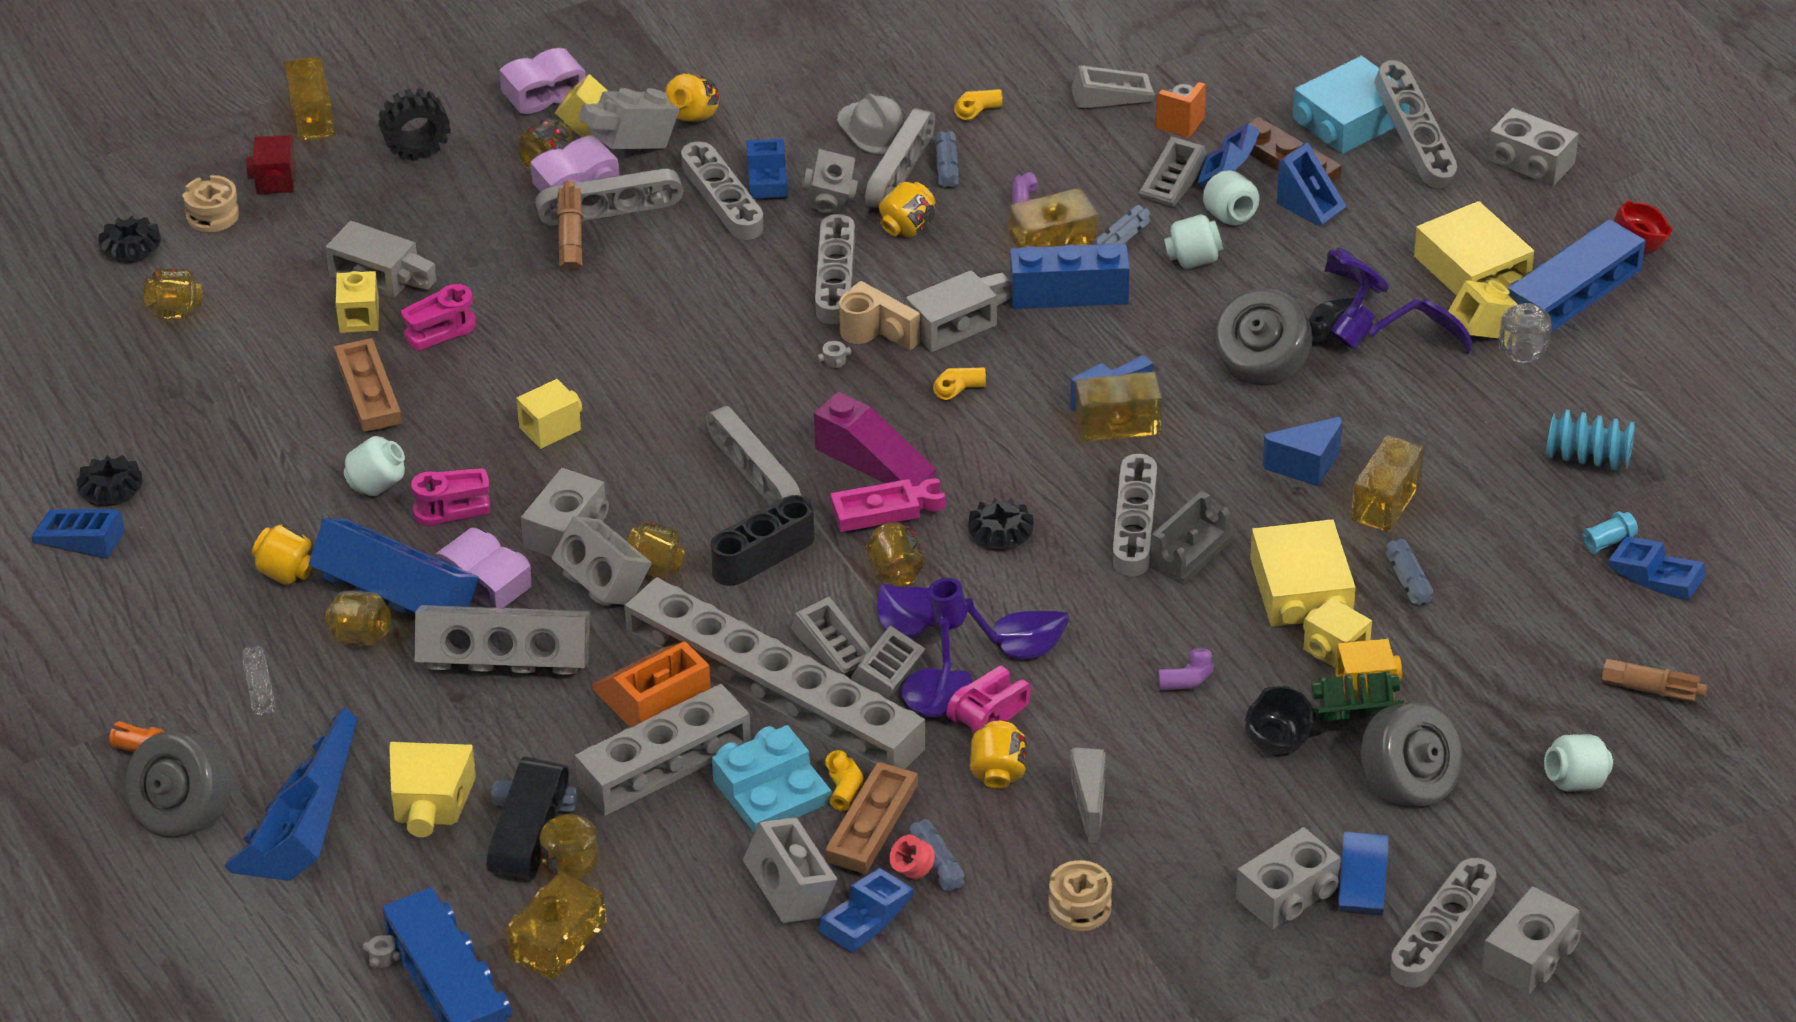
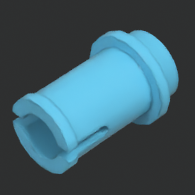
[1582,511,1638,554]

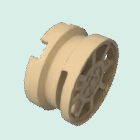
[183,175,239,232]
[1049,860,1112,931]

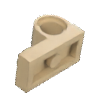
[839,281,920,351]

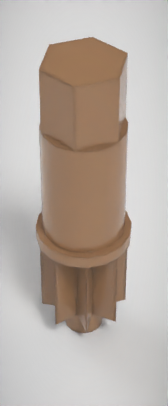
[556,180,583,271]
[1602,659,1707,703]

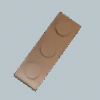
[334,338,402,432]
[825,761,918,874]

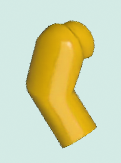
[954,89,1002,120]
[933,367,986,400]
[825,750,864,811]

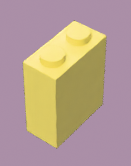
[1414,201,1534,296]
[1250,520,1356,627]

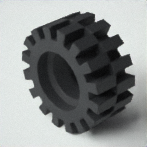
[378,88,451,160]

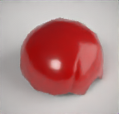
[1614,200,1673,254]

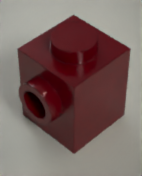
[246,135,296,194]

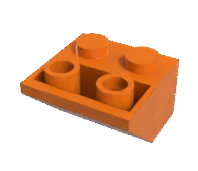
[592,641,711,727]

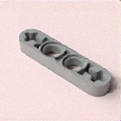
[1374,60,1457,188]
[865,108,935,209]
[681,141,764,240]
[535,169,684,225]
[815,214,855,325]
[706,406,801,505]
[1112,454,1157,577]
[1390,858,1496,988]

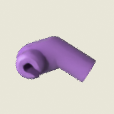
[1012,172,1040,227]
[1158,648,1215,690]

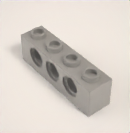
[415,605,590,674]
[575,684,751,816]

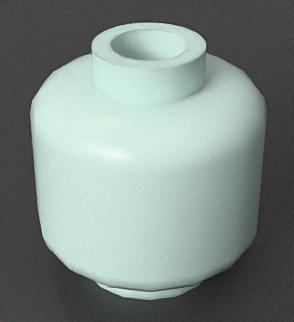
[1203,171,1259,226]
[1164,215,1223,270]
[344,436,405,497]
[1544,734,1613,792]

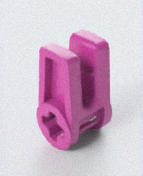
[401,284,476,351]
[411,468,490,526]
[946,665,1031,734]

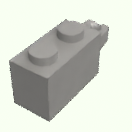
[579,88,680,149]
[325,220,437,298]
[906,270,1011,353]

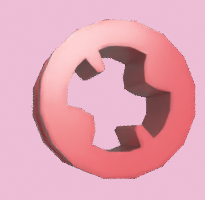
[890,834,935,879]

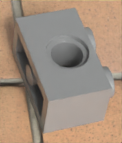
[521,468,609,557]
[743,817,837,923]
[1482,886,1581,995]

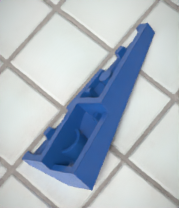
[224,707,357,881]

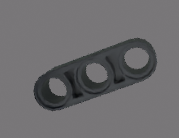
[711,495,815,586]
[486,756,569,881]

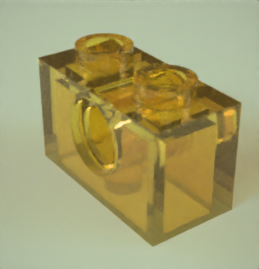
[284,57,335,141]
[1009,188,1098,248]
[1075,372,1162,442]
[1352,435,1424,532]
[506,872,606,981]

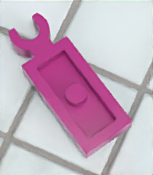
[830,478,946,532]

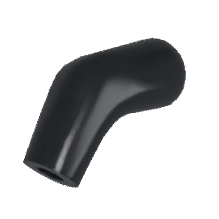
[1309,298,1354,342]

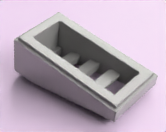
[1072,66,1154,108]
[1139,136,1207,207]
[791,597,871,676]
[850,626,925,700]
[1070,748,1106,843]

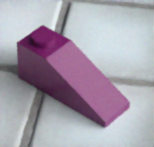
[814,392,936,487]

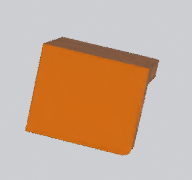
[1155,82,1206,138]

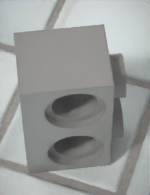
[1488,108,1579,186]
[551,516,652,607]
[1236,827,1340,930]

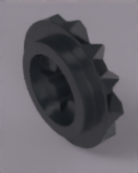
[99,215,161,261]
[76,454,143,505]
[968,498,1034,549]

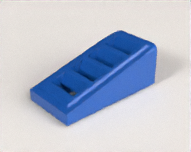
[32,509,125,558]

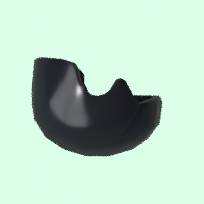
[1245,686,1314,755]

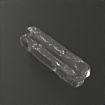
[242,645,276,716]

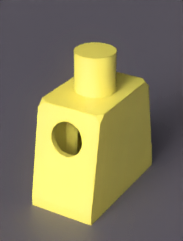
[389,742,476,837]

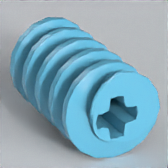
[1546,409,1635,471]

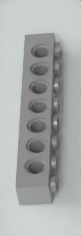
[624,577,925,769]

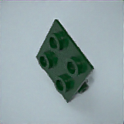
[1311,671,1404,720]

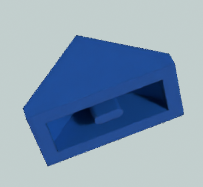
[1277,142,1347,226]
[1262,417,1342,486]

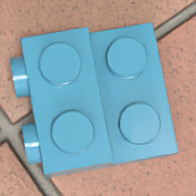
[712,725,832,833]

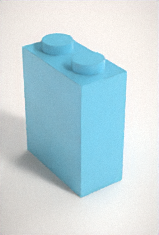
[1293,56,1410,154]

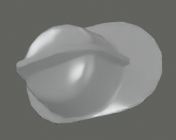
[837,93,905,155]

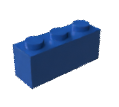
[1010,243,1130,309]

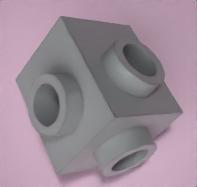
[801,149,858,214]

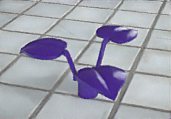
[1325,247,1472,354]
[877,578,1069,717]

